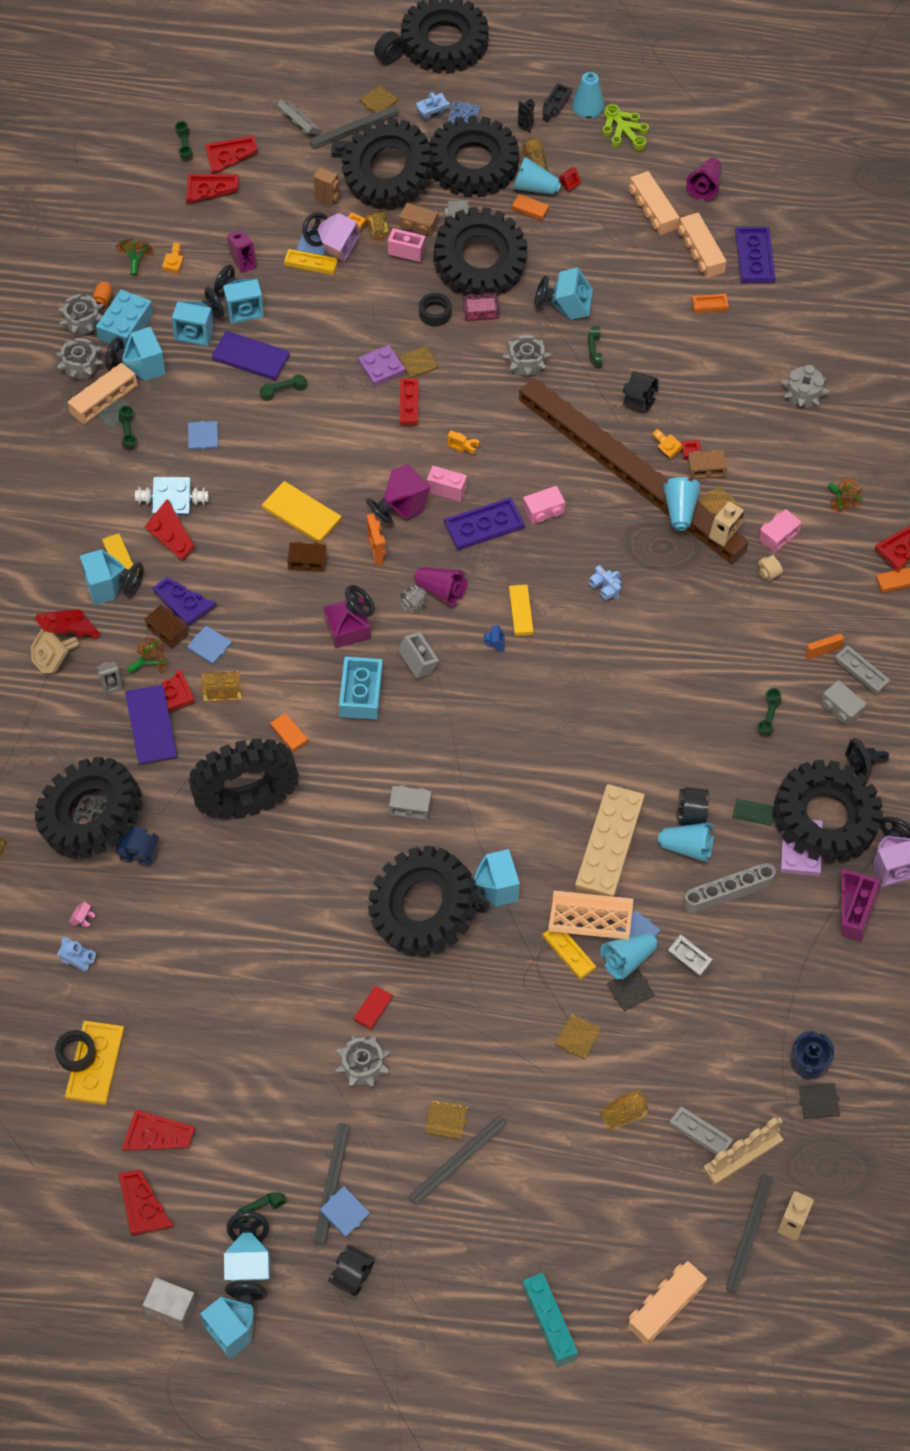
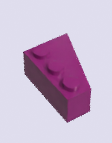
[841,869,880,941]

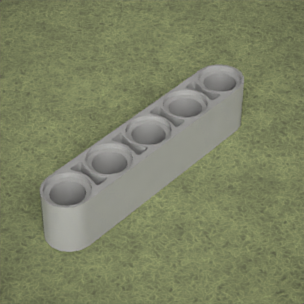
[683,863,776,914]

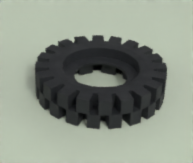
[401,0,488,74]
[429,116,519,198]
[342,118,435,209]
[433,207,528,299]
[189,739,299,819]
[35,757,143,859]
[773,760,883,863]
[368,846,478,957]

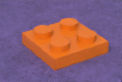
[367,514,386,565]

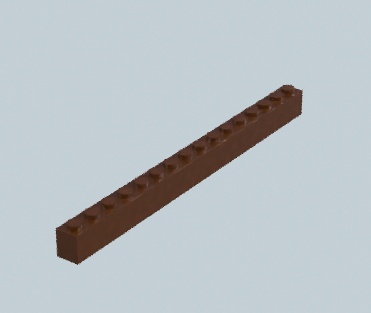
[519,378,748,565]

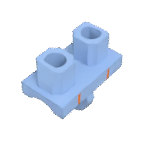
[416,92,450,120]
[589,565,622,600]
[57,937,96,971]

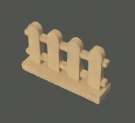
[703,1117,784,1186]

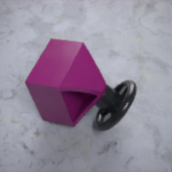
[366,464,431,525]
[323,585,375,649]

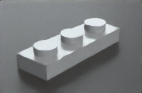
[277,99,321,135]
[834,645,890,695]
[669,1106,734,1155]

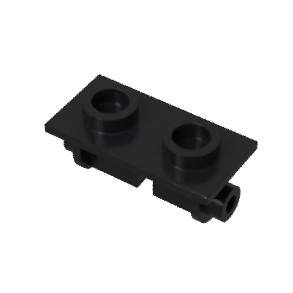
[518,99,535,133]

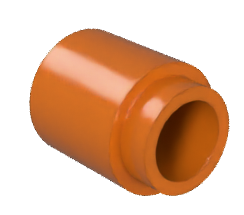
[92,282,113,308]

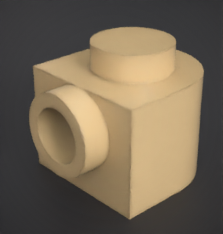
[758,555,783,581]

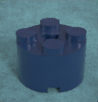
[114,826,159,867]
[790,1031,834,1080]

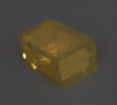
[201,671,242,701]

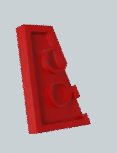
[205,136,258,174]
[186,174,239,204]
[144,499,195,561]
[875,526,910,572]
[35,609,100,639]
[162,669,195,712]
[121,1109,196,1151]
[119,1170,173,1236]

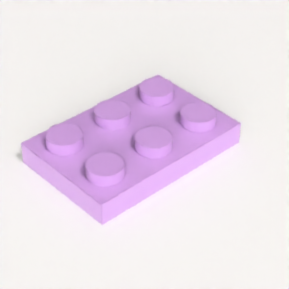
[780,820,823,876]

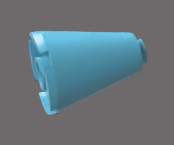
[572,72,605,118]
[513,157,561,195]
[664,477,700,531]
[658,823,714,862]
[600,933,657,979]

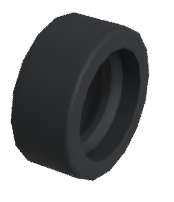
[374,31,405,64]
[419,293,451,326]
[55,1030,96,1072]

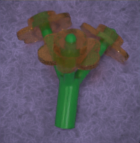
[116,238,153,275]
[828,477,863,512]
[127,637,167,674]

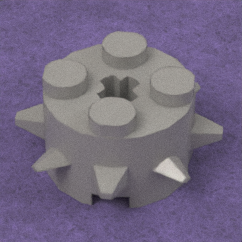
[58,294,103,337]
[503,335,551,376]
[56,338,103,380]
[781,365,829,408]
[335,1036,390,1087]

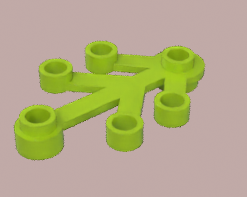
[602,104,649,151]

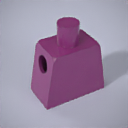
[227,231,257,273]

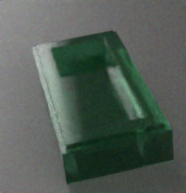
[733,799,774,826]

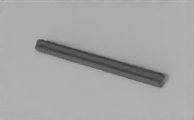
[310,105,399,149]
[409,1116,506,1205]
[314,1123,349,1245]
[726,1174,773,1294]

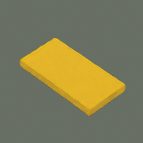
[262,481,342,543]
[65,1021,125,1105]

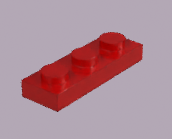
[400,378,418,425]

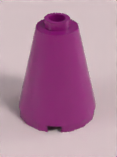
[686,158,722,201]
[414,567,468,607]

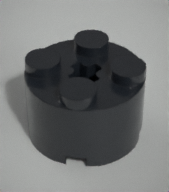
[623,371,659,412]
[676,787,709,826]
[328,1245,375,1297]

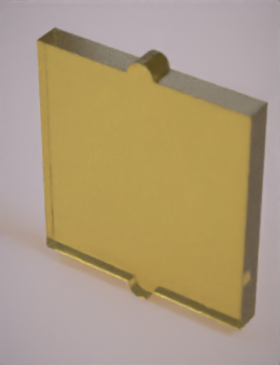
[359,85,399,113]
[399,346,438,378]
[697,486,740,515]
[555,1014,601,1060]
[425,1100,468,1140]

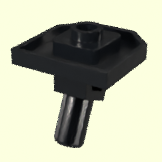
[845,738,889,784]

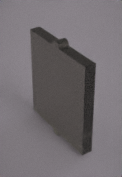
[607,968,655,1012]
[799,1083,840,1119]

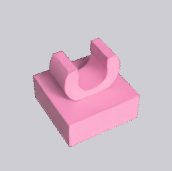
[68,902,95,928]

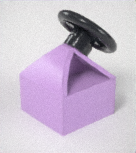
[302,212,361,263]
[872,817,910,888]

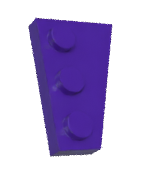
[152,577,217,626]

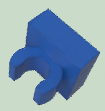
[484,625,505,652]

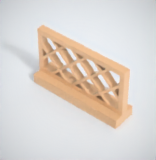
[548,891,634,940]

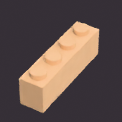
[628,171,680,235]
[677,212,727,278]
[68,363,138,425]
[628,1261,707,1346]

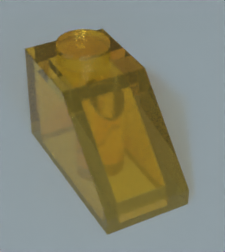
[522,137,549,172]
[363,211,390,238]
[600,1089,648,1131]

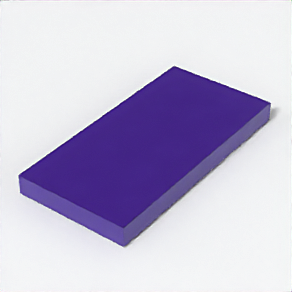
[735,227,776,284]
[211,331,290,381]
[444,497,525,551]
[125,685,177,765]

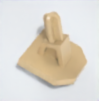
[31,629,79,673]

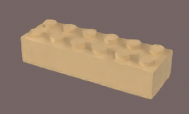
[574,784,645,897]

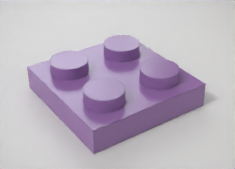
[358,345,405,387]

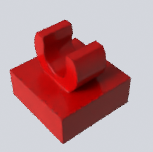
[559,167,581,191]

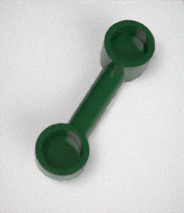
[175,121,193,159]
[588,325,602,367]
[260,374,307,401]
[118,405,137,448]
[757,688,782,736]
[233,1192,287,1229]

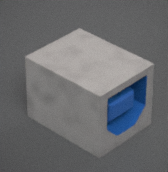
[142,1277,197,1330]

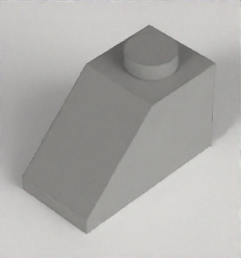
[96,661,123,695]

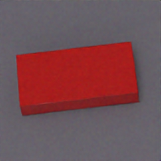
[354,986,393,1030]

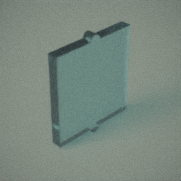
[97,397,135,429]

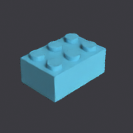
[96,290,154,350]
[339,657,383,720]

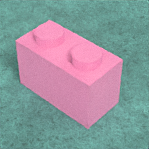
[388,228,426,262]
[427,466,467,502]
[523,486,566,524]
[759,509,802,553]

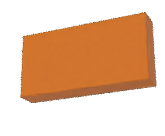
[512,194,549,220]
[692,294,729,313]
[876,567,910,593]
[805,633,844,660]
[270,713,308,752]

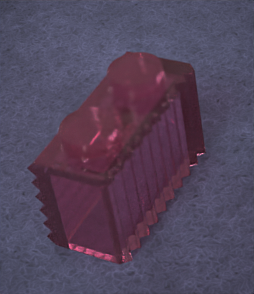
[462,292,499,322]

